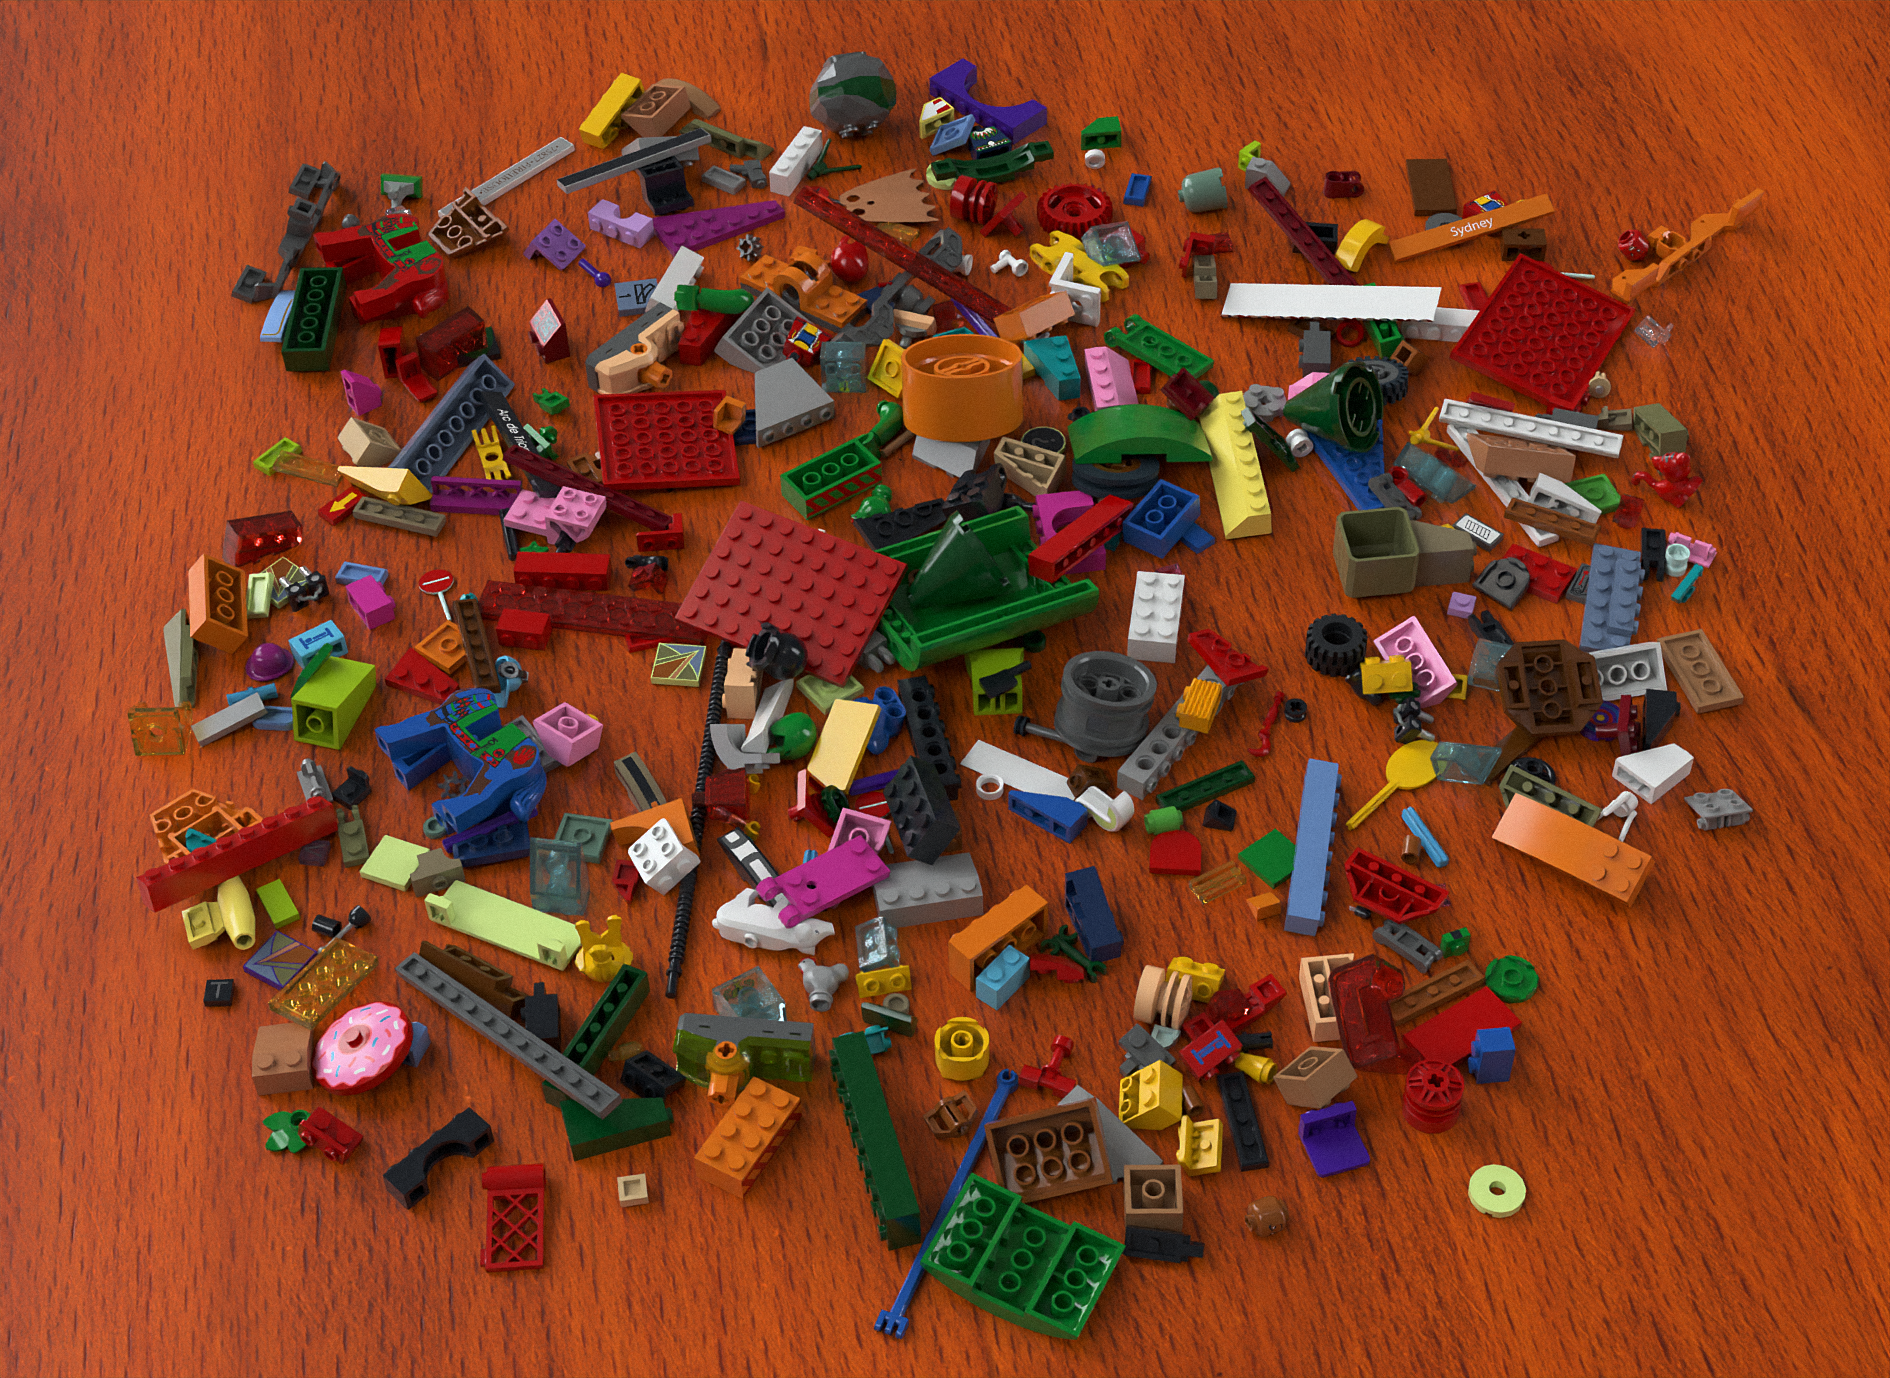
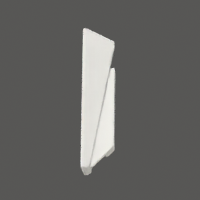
[741,679,794,753]

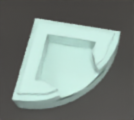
[1151,1024,1181,1050]

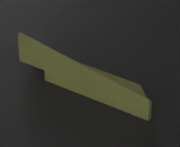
[679,119,774,161]
[163,609,199,709]

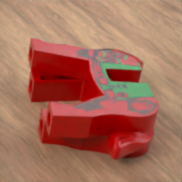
[313,213,449,325]

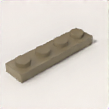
[353,496,447,537]

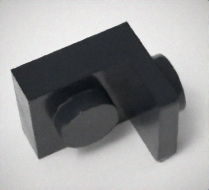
[331,766,372,810]

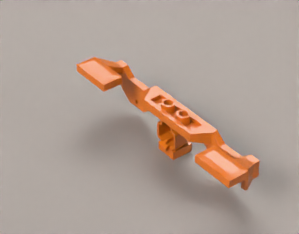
[1611,188,1764,306]

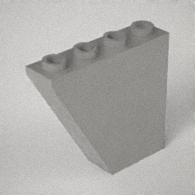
[755,358,834,448]

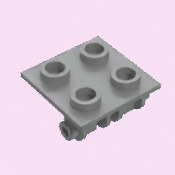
[1684,789,1753,830]

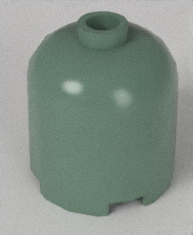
[1178,167,1228,213]

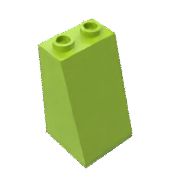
[291,656,376,750]

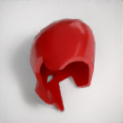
[830,234,869,282]

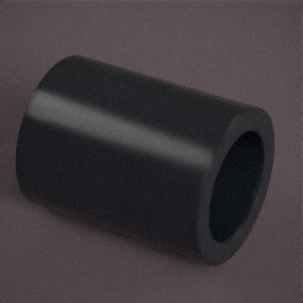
[312,914,342,938]

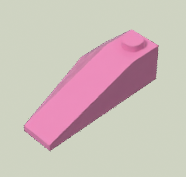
[827,808,892,909]

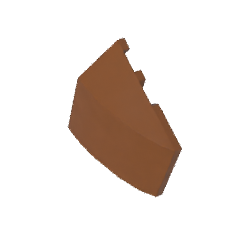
[428,187,510,257]

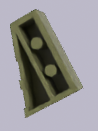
[1633,403,1689,475]

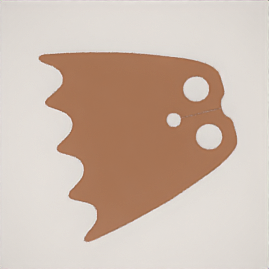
[839,169,939,222]

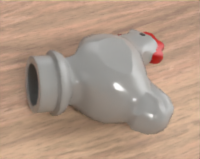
[798,956,849,1012]

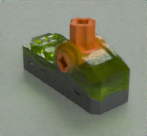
[673,1013,816,1108]

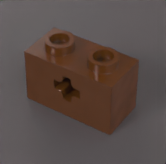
[1499,228,1547,261]

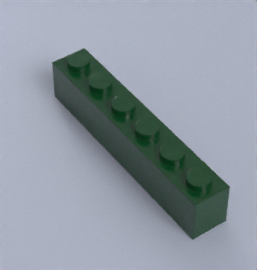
[542,964,650,1109]

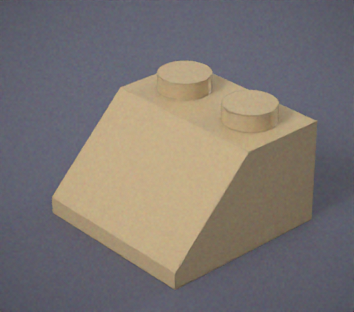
[337,417,402,468]

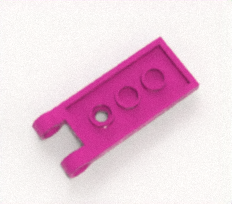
[756,835,890,929]

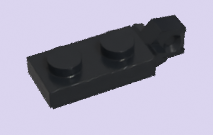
[1123,1225,1205,1263]

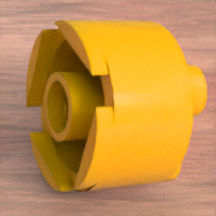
[935,1017,989,1081]

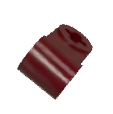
[1323,170,1364,199]

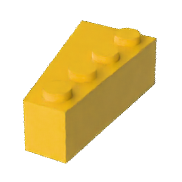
[579,73,645,149]

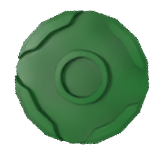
[1484,955,1539,1003]

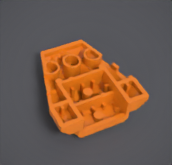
[150,789,263,864]

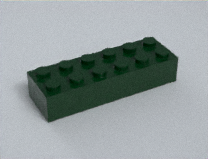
[281,267,347,372]

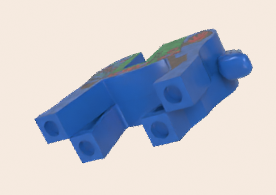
[374,688,547,835]

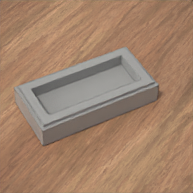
[701,165,746,195]

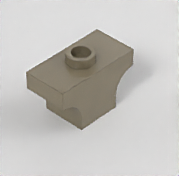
[410,848,466,897]

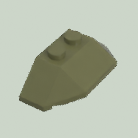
[1499,765,1603,827]

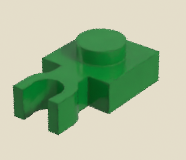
[532,388,570,415]

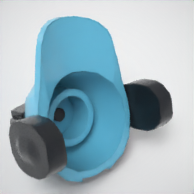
[494,655,529,708]

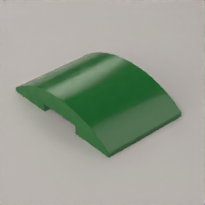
[1067,404,1212,464]
[920,1172,1126,1340]

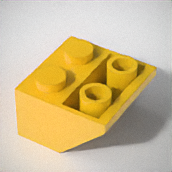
[1119,1060,1183,1130]

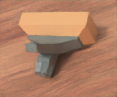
[893,309,937,349]

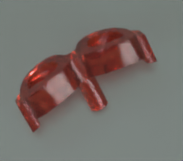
[1434,447,1468,468]

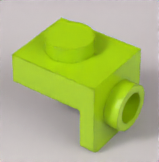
[1238,141,1261,172]

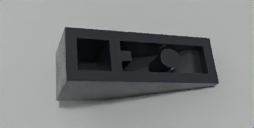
[1642,689,1681,751]

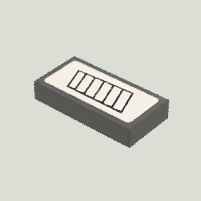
[1452,513,1504,552]

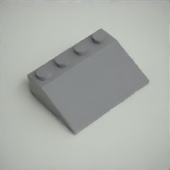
[714,287,814,374]
[872,852,983,930]

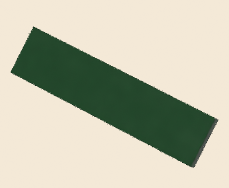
[1156,760,1255,813]

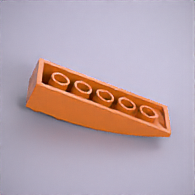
[1492,793,1655,908]

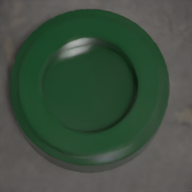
[1022,630,1046,653]

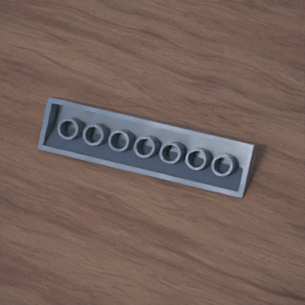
[388,354,515,493]

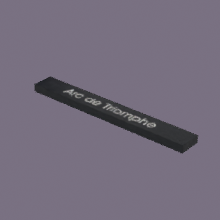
[479,391,561,498]

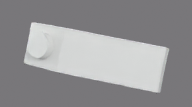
[1528,473,1602,524]

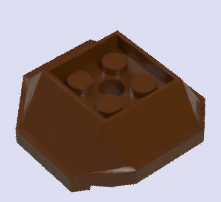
[1496,639,1603,738]

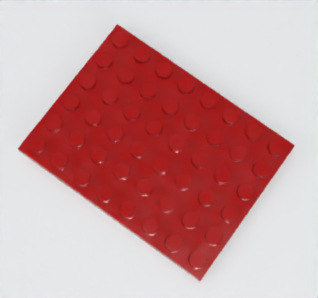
[1449,253,1636,406]
[675,501,908,689]

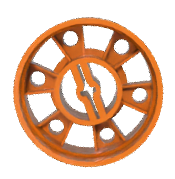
[901,334,1023,442]

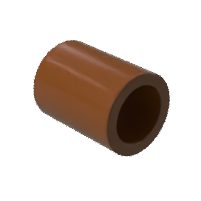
[1401,835,1421,864]
[1182,1086,1205,1117]

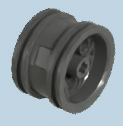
[1054,651,1157,757]

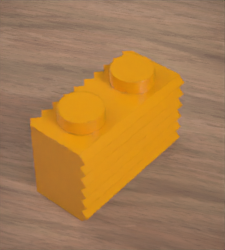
[1176,678,1222,734]

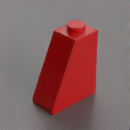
[378,326,406,379]

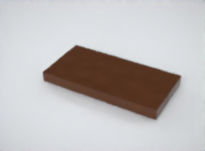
[1405,159,1457,216]

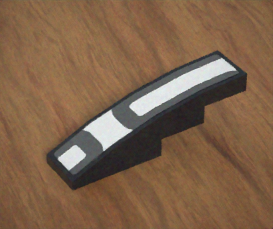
[717,827,785,908]

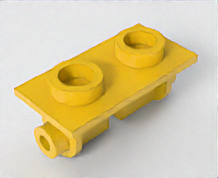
[855,964,912,998]

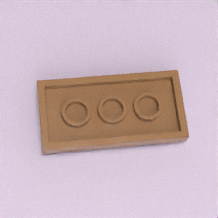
[1657,629,1744,714]

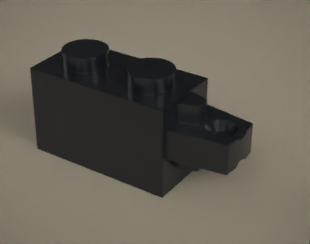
[521,982,561,1053]

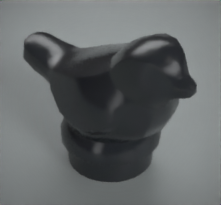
[1345,668,1384,705]

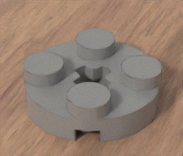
[1243,384,1287,422]

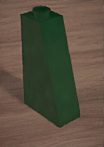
[559,1098,674,1161]

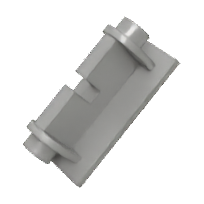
[297,758,333,802]

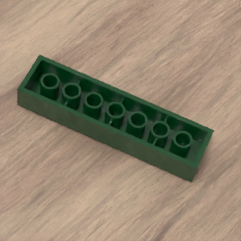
[828,1031,921,1251]

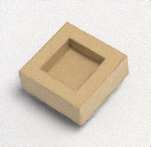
[617,1173,649,1207]

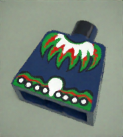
[968,125,1012,160]

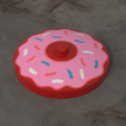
[311,1001,413,1096]

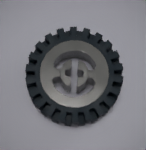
[1343,356,1409,406]

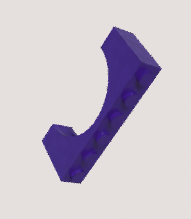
[929,58,1047,144]

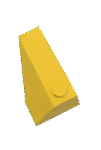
[337,466,433,506]

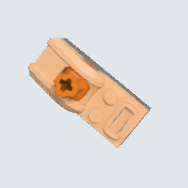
[585,302,684,394]

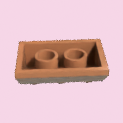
[621,84,691,137]

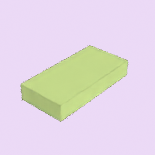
[246,572,274,619]

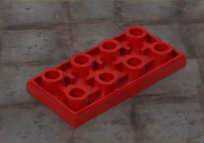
[1402,986,1522,1067]

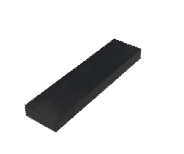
[1216,1071,1269,1172]

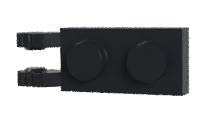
[1640,528,1666,582]
[1467,610,1514,664]

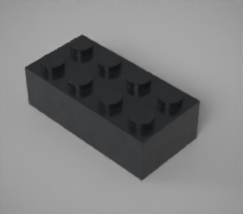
[883,755,961,865]

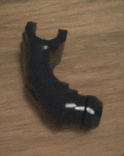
[625,555,668,573]

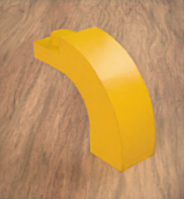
[1335,219,1389,272]

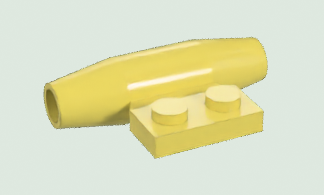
[182,876,255,950]

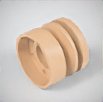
[1133,965,1192,1031]

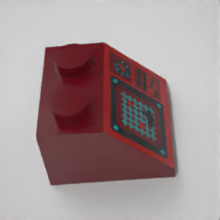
[528,298,570,364]

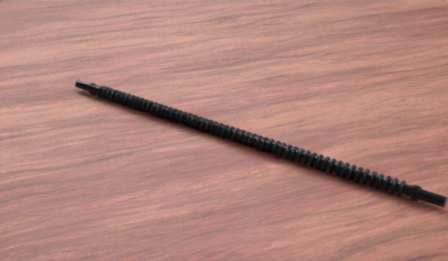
[665,640,732,999]

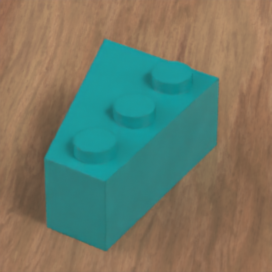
[1024,335,1081,401]

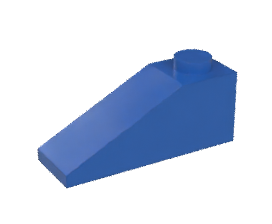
[1008,790,1088,844]

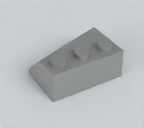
[621,136,699,167]

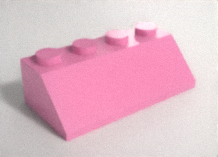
[1084,346,1139,411]

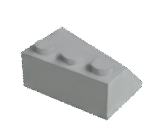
[912,435,990,478]

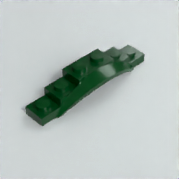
[931,140,1054,183]

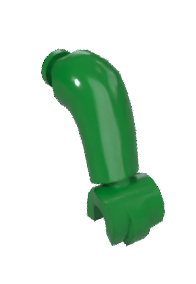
[674,284,754,314]
[856,400,904,460]

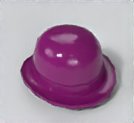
[246,643,294,681]

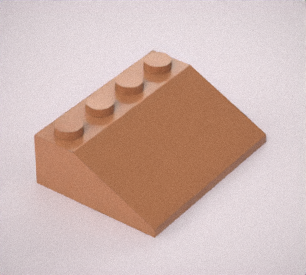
[1466,433,1576,483]

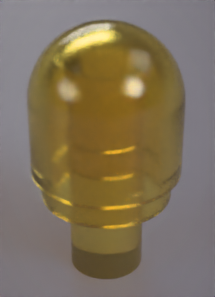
[607,1041,645,1064]

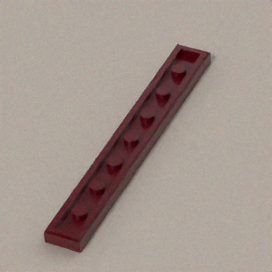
[1248,177,1360,286]
[502,444,673,531]

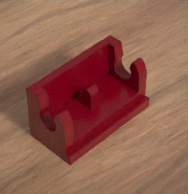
[1160,367,1215,421]

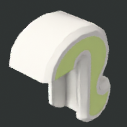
[1075,786,1134,832]

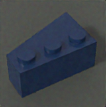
[1064,866,1124,962]

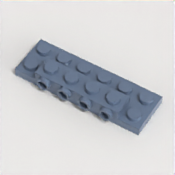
[1579,543,1645,653]

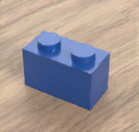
[1468,1027,1516,1084]

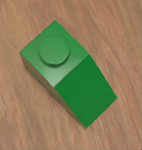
[1081,116,1122,150]

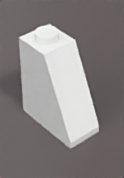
[1612,743,1694,804]

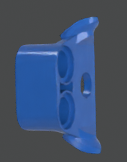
[852,686,906,755]

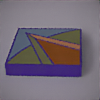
[243,931,319,993]

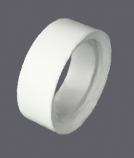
[976,773,1004,800]

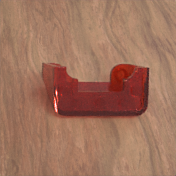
[1328,954,1424,1075]

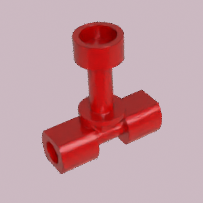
[1019,1035,1076,1099]

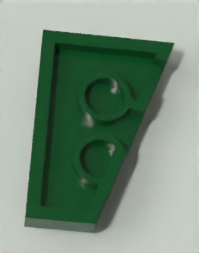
[1241,406,1300,472]

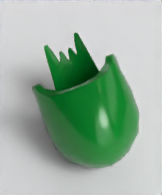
[766,712,817,760]

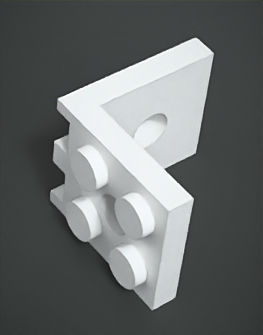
[1049,252,1101,327]

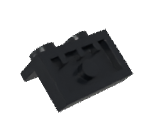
[620,1050,687,1104]

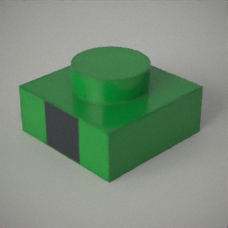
[1440,927,1471,958]

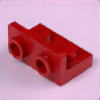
[298,1106,364,1165]

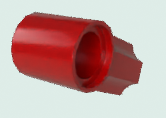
[1388,466,1428,508]

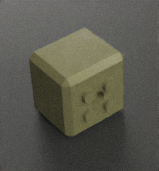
[1333,507,1420,598]

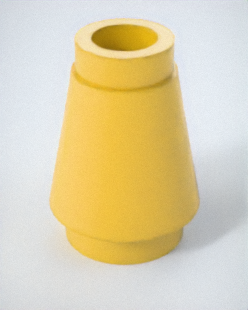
[1235,1052,1278,1084]

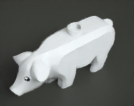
[712,888,835,956]

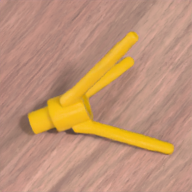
[1409,407,1459,451]

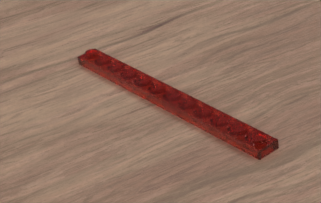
[793,184,1012,325]

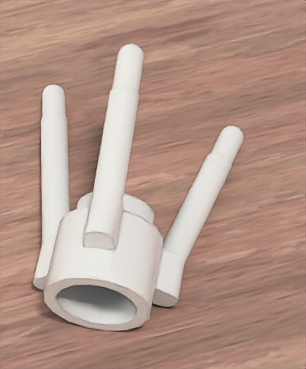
[1598,791,1638,842]

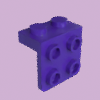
[1298,1101,1370,1178]

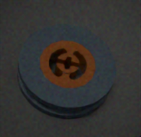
[1072,454,1159,499]

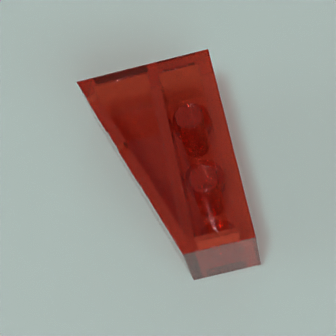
[222,510,303,568]

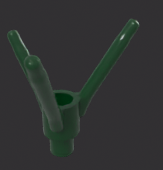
[807,138,862,181]

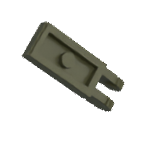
[336,805,370,868]

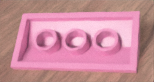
[1373,616,1458,708]

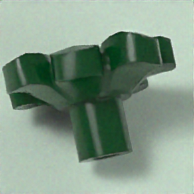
[1389,682,1421,704]

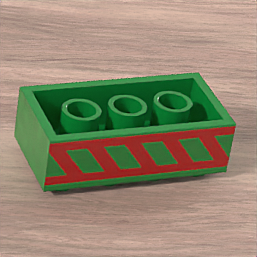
[780,438,882,520]

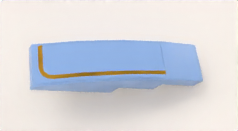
[260,290,295,342]

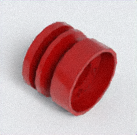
[949,175,998,225]
[1402,1059,1465,1134]

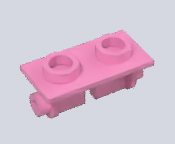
[1666,532,1717,568]

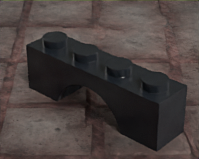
[382,1107,494,1210]

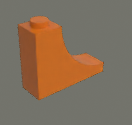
[610,798,700,857]

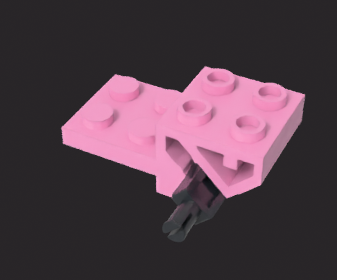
[504,486,607,553]

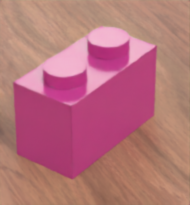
[345,575,396,630]

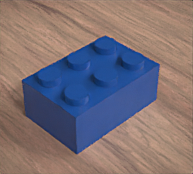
[1122,479,1200,559]

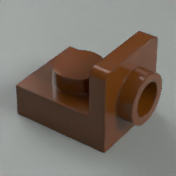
[1066,764,1111,798]

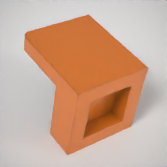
[713,396,746,435]

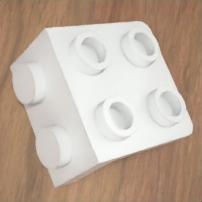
[628,818,701,896]

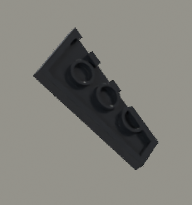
[853,498,947,551]

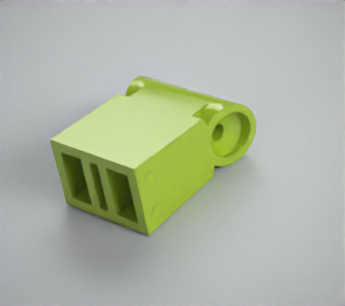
[964,648,1024,715]

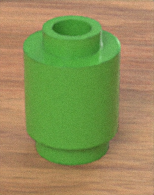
[1144,806,1183,835]

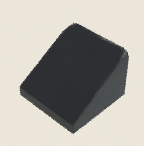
[1202,799,1237,831]

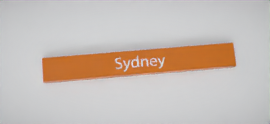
[1388,193,1554,263]

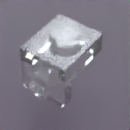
[1634,315,1674,348]

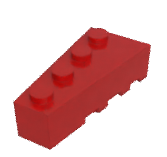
[678,292,744,366]

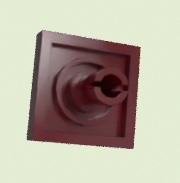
[1596,695,1641,757]

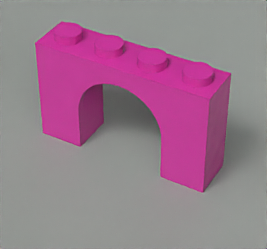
[1032,490,1106,574]

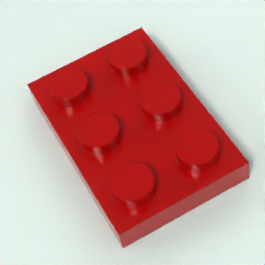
[1502,543,1578,604]

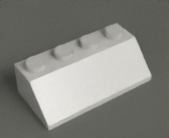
[1589,642,1667,701]

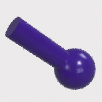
[578,258,611,287]

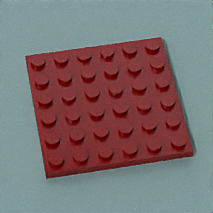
[593,390,740,491]

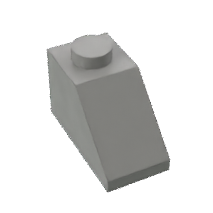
[1245,157,1290,197]

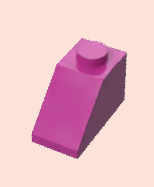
[341,370,382,416]

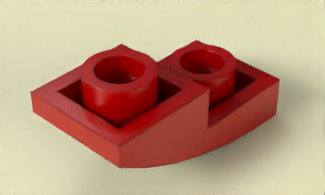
[1030,953,1084,984]

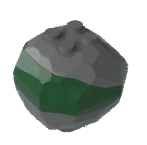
[809,51,897,139]

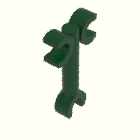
[1040,924,1107,983]

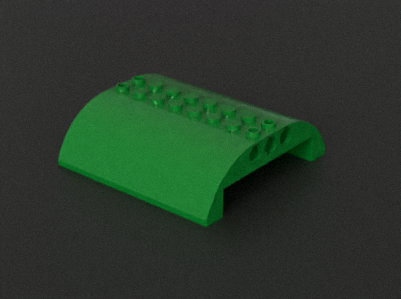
[874,505,1099,672]

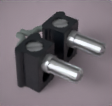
[279,566,329,612]
[1393,696,1435,745]

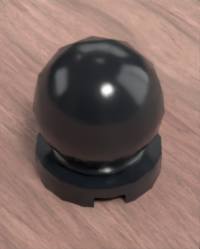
[745,622,808,680]

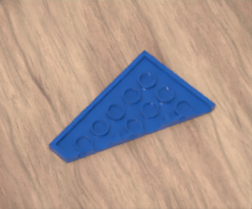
[1306,420,1385,510]

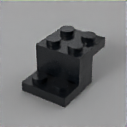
[635,156,694,216]

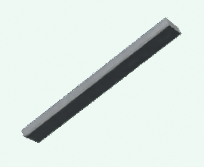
[557,128,712,194]

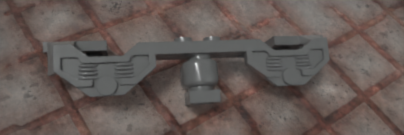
[231,161,342,304]
[818,227,963,363]

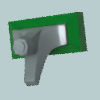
[381,173,423,213]

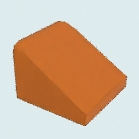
[1246,892,1282,921]

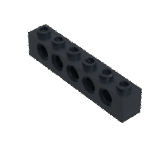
[897,675,962,801]

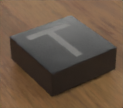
[203,979,235,1007]

